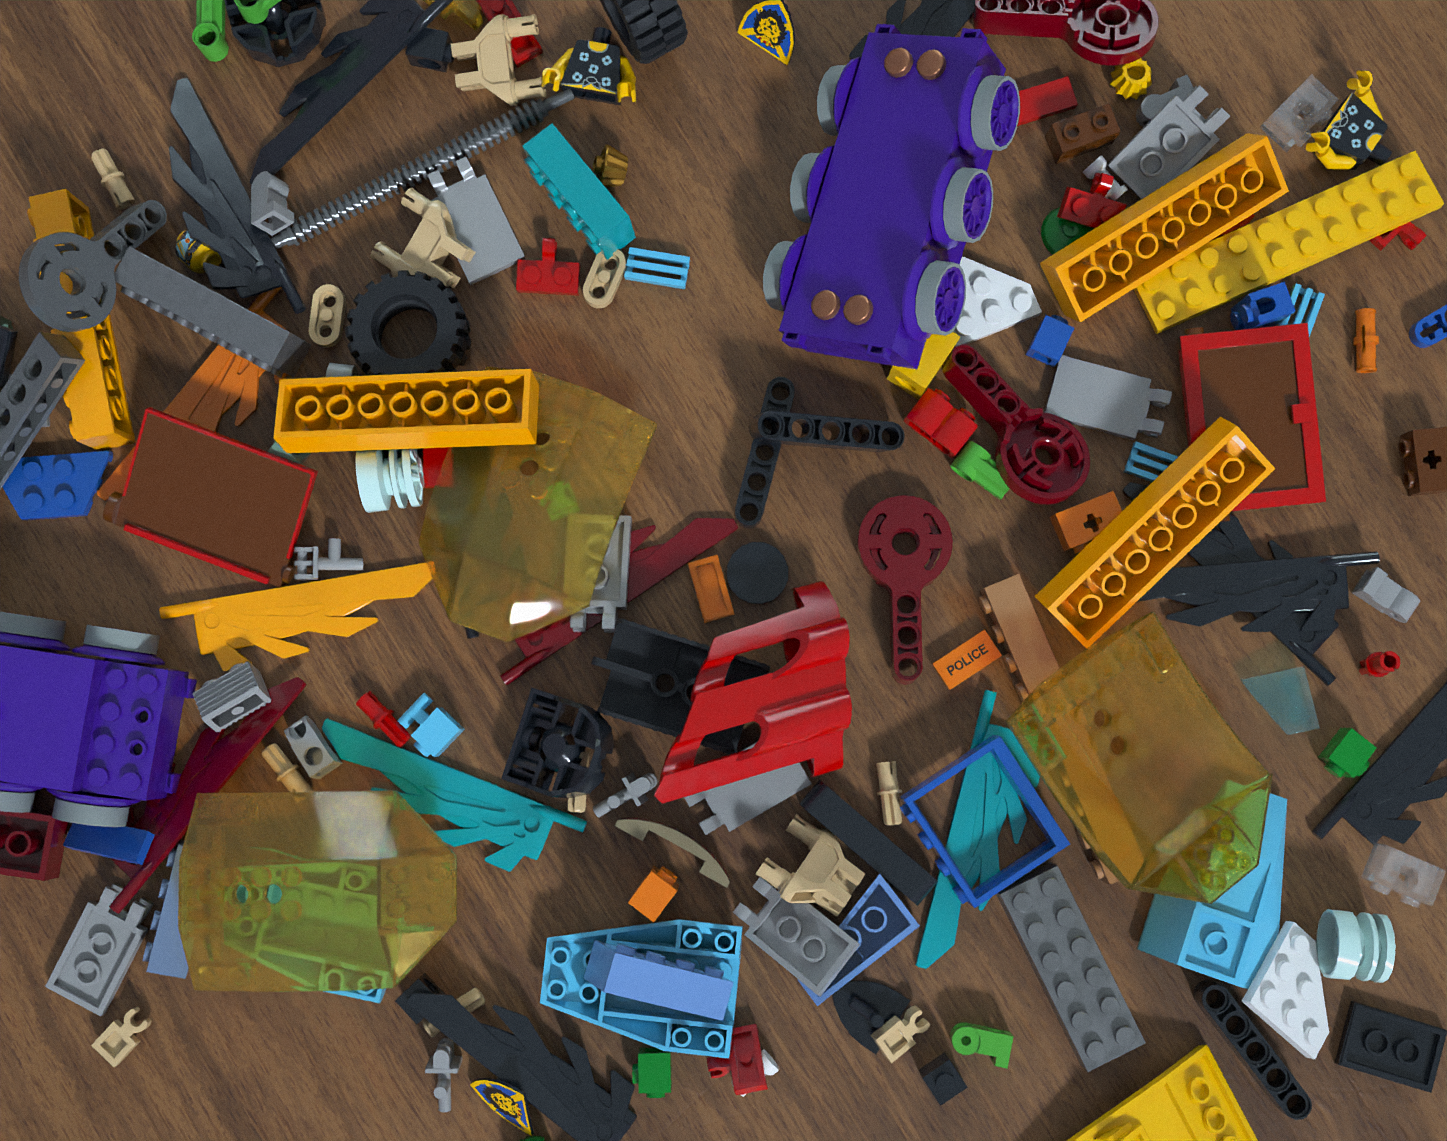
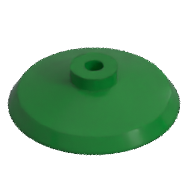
[1041,207,1094,254]

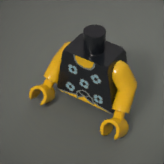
[541,27,636,105]
[1305,70,1393,170]

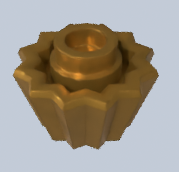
[592,144,628,187]

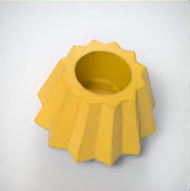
[1110,58,1152,100]

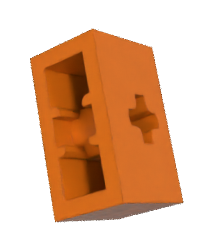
[1050,491,1122,554]
[628,866,679,923]

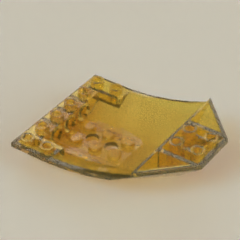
[419,366,657,642]
[1006,612,1273,904]
[178,790,457,992]

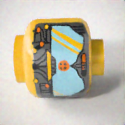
[175,230,222,274]

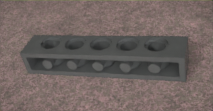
[0,332,85,490]

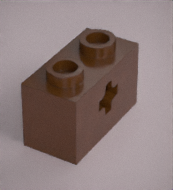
[1398,427,1447,496]

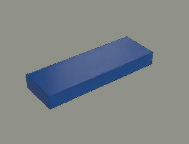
[63,823,155,865]

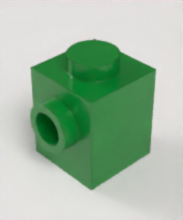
[1318,728,1377,778]
[632,1047,672,1098]

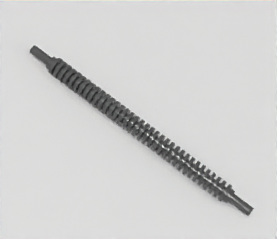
[270,88,575,249]

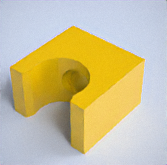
[887,332,961,400]

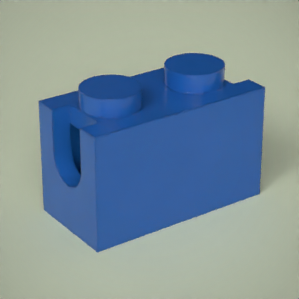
[1230,282,1295,330]

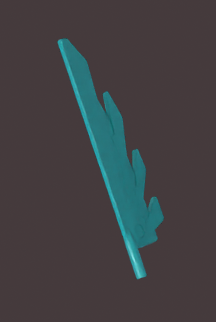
[915,690,1044,969]
[322,718,588,872]

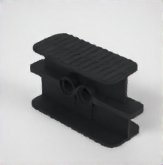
[591,618,771,754]

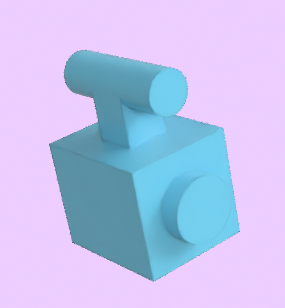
[398,693,465,757]

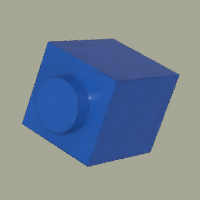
[1025,315,1074,367]

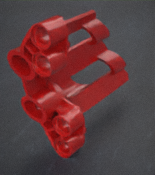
[654,581,852,804]

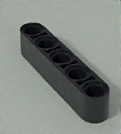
[735,377,795,529]
[749,411,905,452]
[799,780,938,906]
[1193,980,1312,1120]

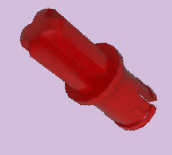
[1359,651,1401,677]
[356,691,410,747]

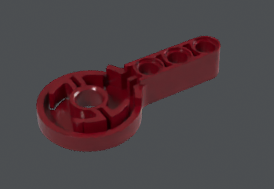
[973,0,1159,65]
[942,344,1090,505]
[857,495,953,685]

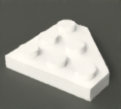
[953,256,1042,348]
[1242,921,1329,1059]

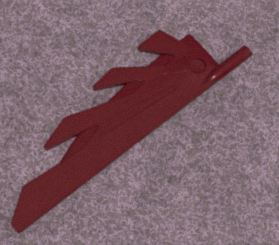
[500,518,738,685]
[109,677,307,914]

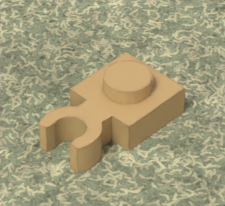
[871,1005,930,1064]
[91,1006,152,1067]

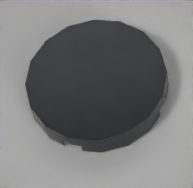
[727,542,789,604]

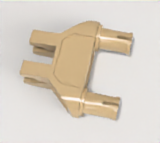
[451,14,546,106]
[370,188,476,288]
[756,814,865,916]

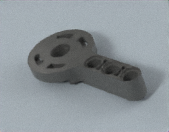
[19,200,167,332]

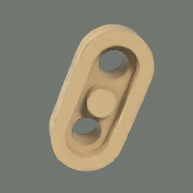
[583,249,626,308]
[309,284,346,348]

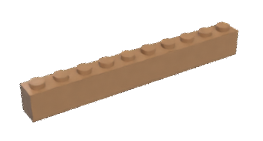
[978,574,1145,885]

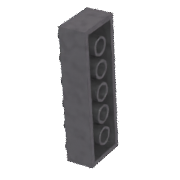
[114,246,311,378]
[996,863,1146,1072]

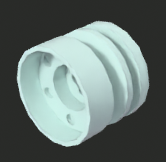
[356,449,425,513]
[1316,909,1396,983]

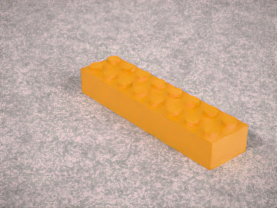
[1040,133,1289,322]
[27,189,136,451]
[273,369,539,453]
[1034,417,1275,649]

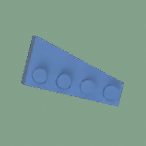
[797,874,920,1006]
[584,940,734,1021]

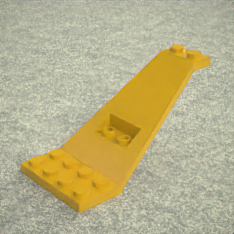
[1066,1044,1258,1141]

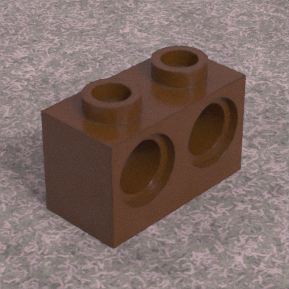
[1045,103,1121,164]

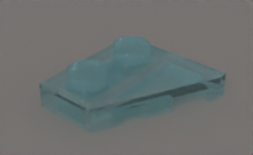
[1241,666,1320,735]

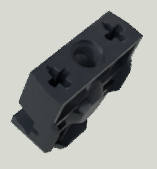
[224,0,326,67]
[501,688,614,798]

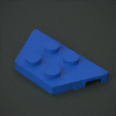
[3,451,113,521]

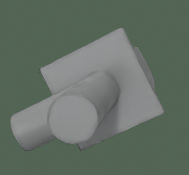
[294,538,363,581]
[593,773,658,817]
[425,1037,463,1112]

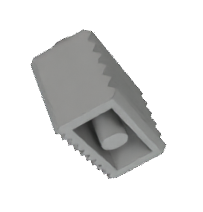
[192,661,271,732]

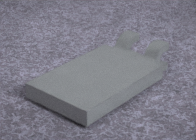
[1107,85,1230,199]
[428,157,526,285]
[1044,355,1172,440]
[563,514,632,633]
[684,742,811,835]
[733,877,860,997]
[45,883,154,1017]

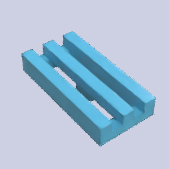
[624,247,690,289]
[1278,283,1325,336]
[1124,442,1178,482]

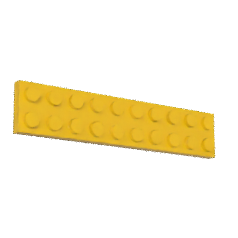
[1133,151,1444,334]

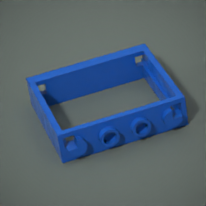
[899,735,1070,908]

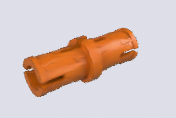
[1353,308,1379,373]

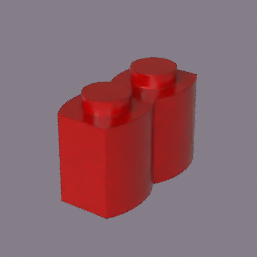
[903,388,978,458]

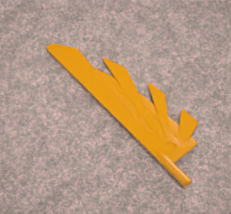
[159,561,440,671]

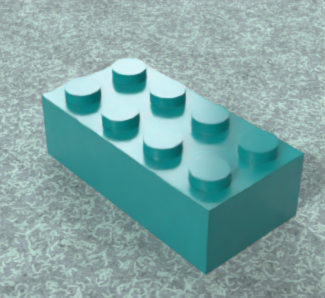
[522,123,636,260]

